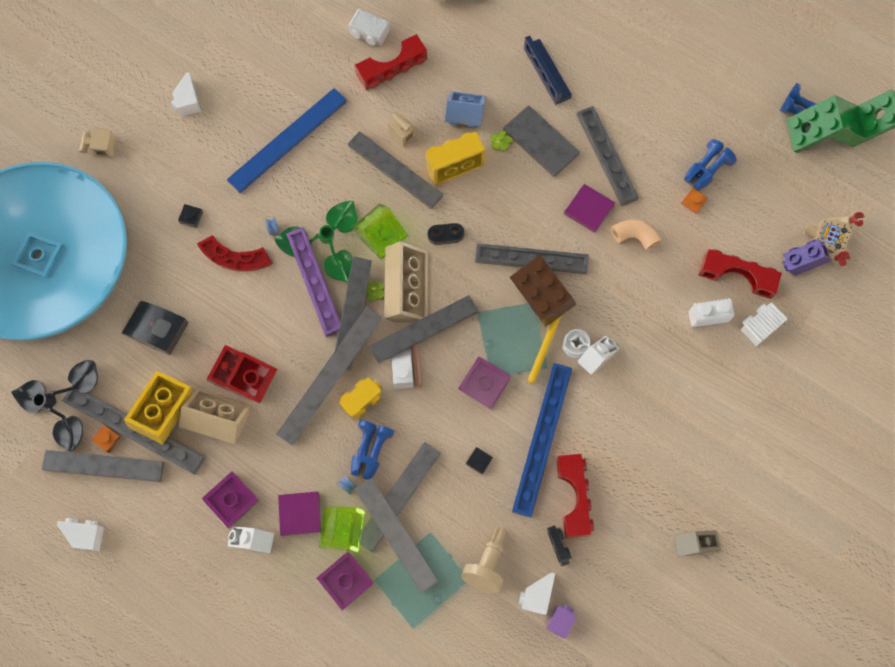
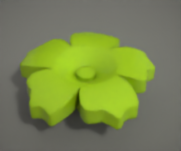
[490,130,512,151]
[365,280,385,302]

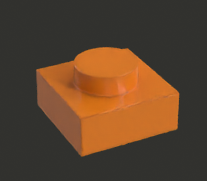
[681,188,708,214]
[91,425,121,453]

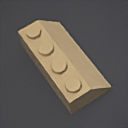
[384,241,428,323]

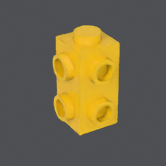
[339,377,382,421]

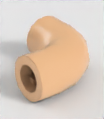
[611,219,662,251]

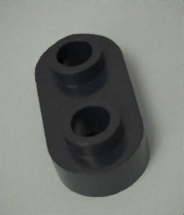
[427,223,464,245]
[547,525,572,567]

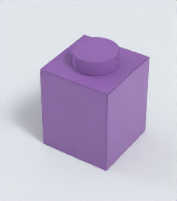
[545,604,577,639]

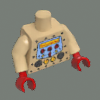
[803,212,865,266]

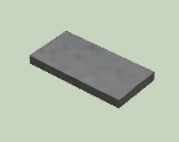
[503,105,580,177]

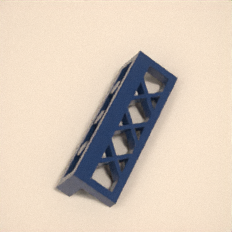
[524,35,572,105]

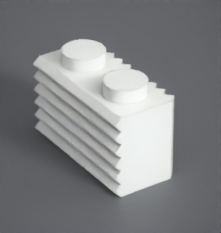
[348,8,390,47]
[688,298,734,327]
[740,302,788,347]

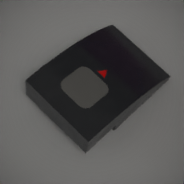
[122,301,189,356]

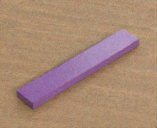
[286,227,340,337]

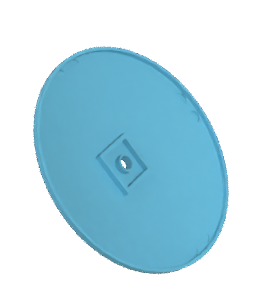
[0,162,127,341]

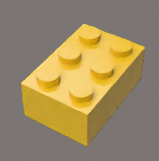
[425,131,485,186]
[124,370,193,445]

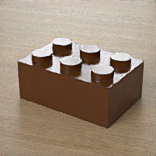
[509,255,577,327]

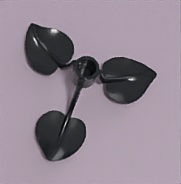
[11,360,98,452]

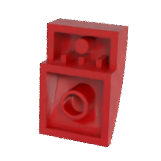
[207,345,278,404]

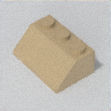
[179,388,252,444]

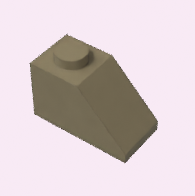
[674,530,721,557]

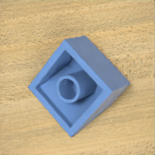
[445,91,486,128]

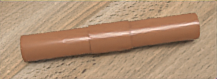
[411,344,422,387]

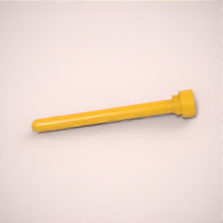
[528,313,565,384]

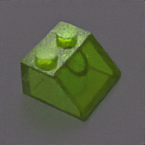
[352,203,408,259]
[319,506,364,552]

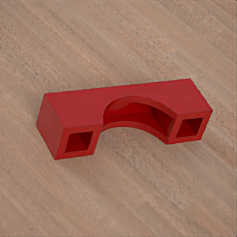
[355,34,427,90]
[698,249,782,299]
[556,454,594,539]

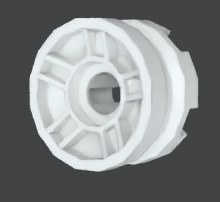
[562,329,590,359]

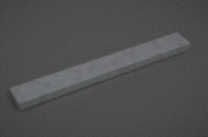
[276,307,382,445]
[62,384,205,475]

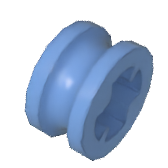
[266,217,279,235]
[337,476,357,495]

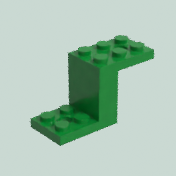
[786,89,895,153]

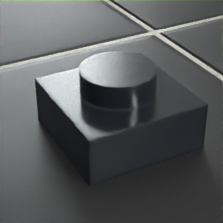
[178,204,203,228]
[466,447,493,475]

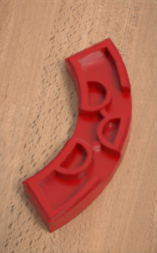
[197,235,273,271]

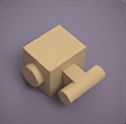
[388,112,416,147]
[79,128,116,158]

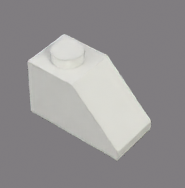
[171,72,201,117]
[392,350,414,389]
[518,572,555,615]

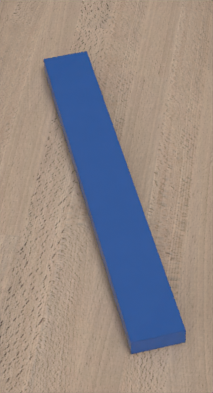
[227,88,347,193]
[512,363,572,518]

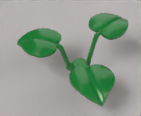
[275,201,357,282]

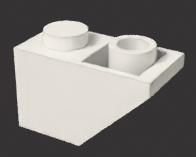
[577,336,620,375]
[57,518,104,552]
[227,526,275,554]

